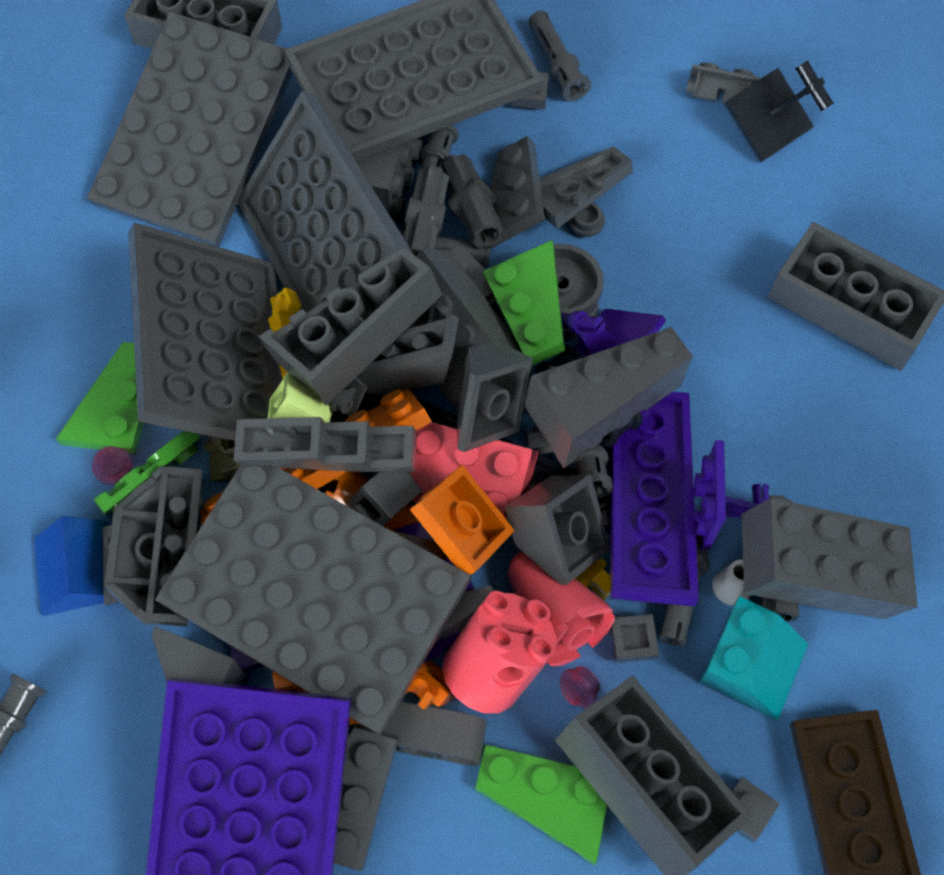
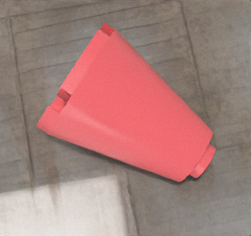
[507,552,615,666]

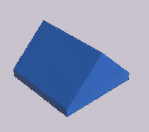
[34,516,112,616]

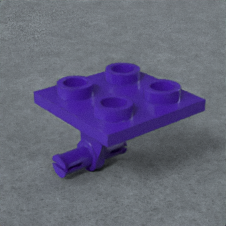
[561,309,666,359]
[694,440,769,551]

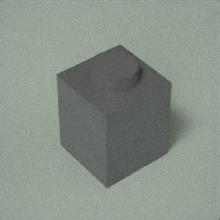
[346,472,422,526]

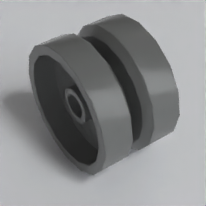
[554,244,603,341]

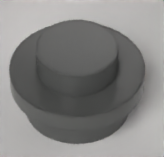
[569,202,605,237]

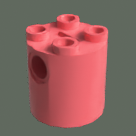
[442,591,557,713]

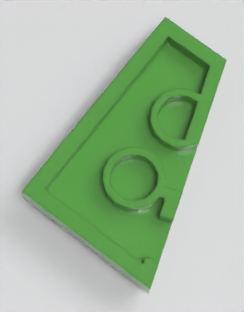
[483,240,565,365]
[56,342,144,455]
[94,431,201,516]
[475,745,607,866]

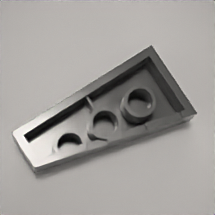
[258,247,442,406]
[524,327,693,468]

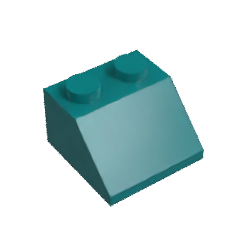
[699,596,808,720]

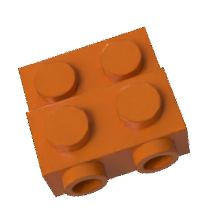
[410,465,515,575]

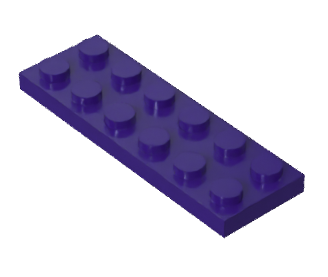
[610,391,699,607]

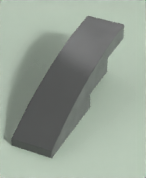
[233,417,416,472]

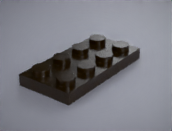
[790,709,921,875]

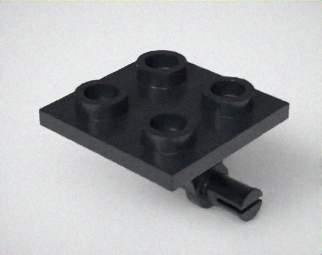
[724,60,834,163]

